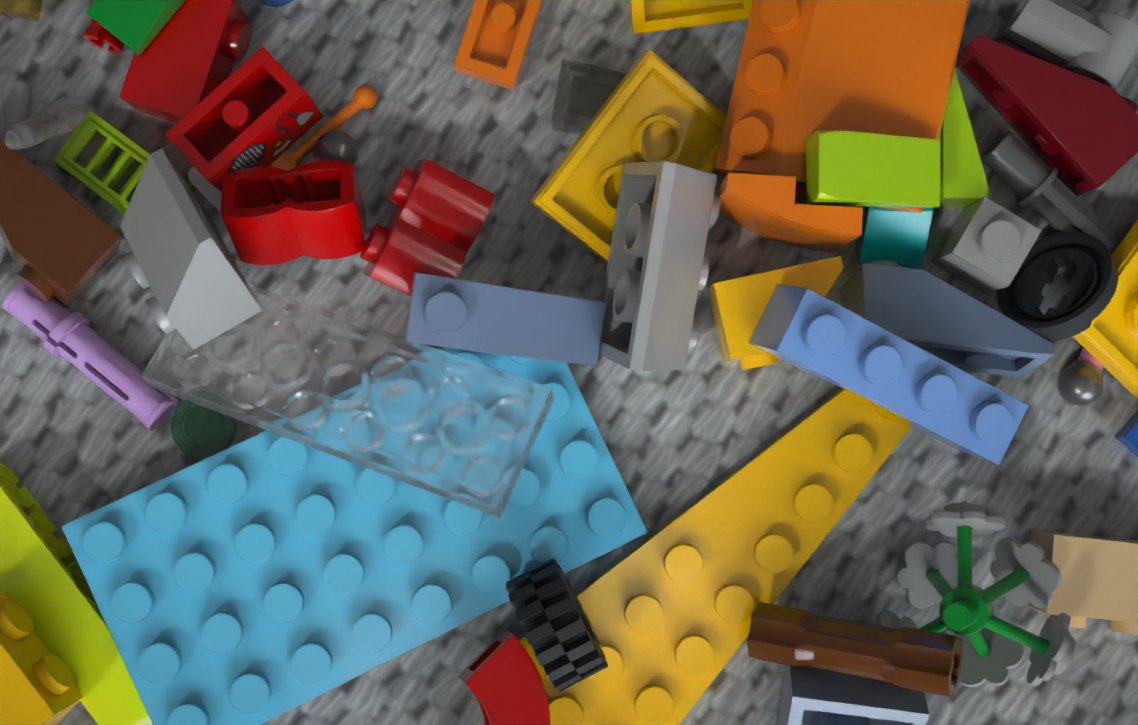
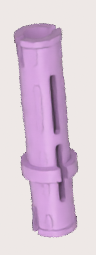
[3,283,179,431]

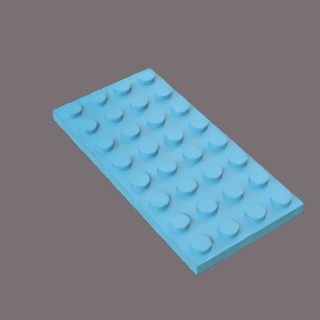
[61,347,648,725]

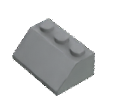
[599,161,720,371]

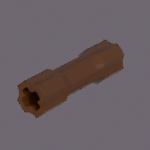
[747,602,963,698]

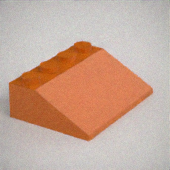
[714,0,970,214]

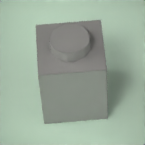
[931,197,1042,294]

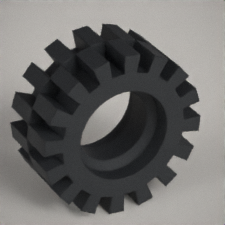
[506,558,608,692]

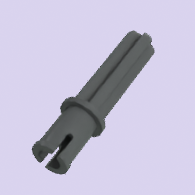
[980,131,1123,255]

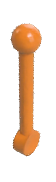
[271,85,378,171]

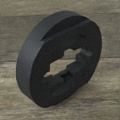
[997,232,1118,341]

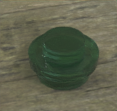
[171,394,237,458]

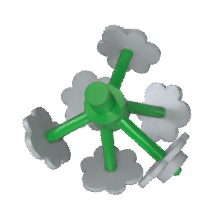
[876,502,1076,687]

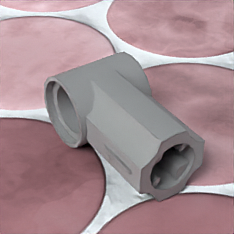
[1003,0,1138,90]

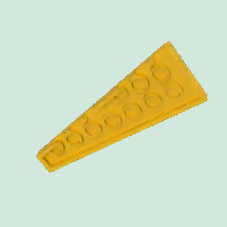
[518,388,912,725]

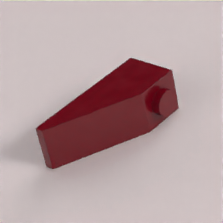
[955,35,1138,197]

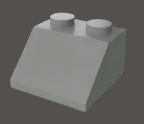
[120,148,263,350]

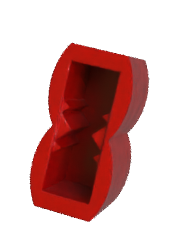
[360,159,495,296]
[221,160,367,265]

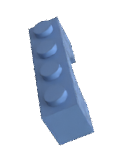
[748,284,1029,465]

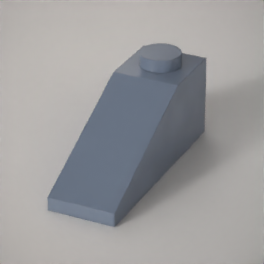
[840,260,1054,377]
[404,272,607,366]

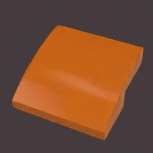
[717,173,863,252]

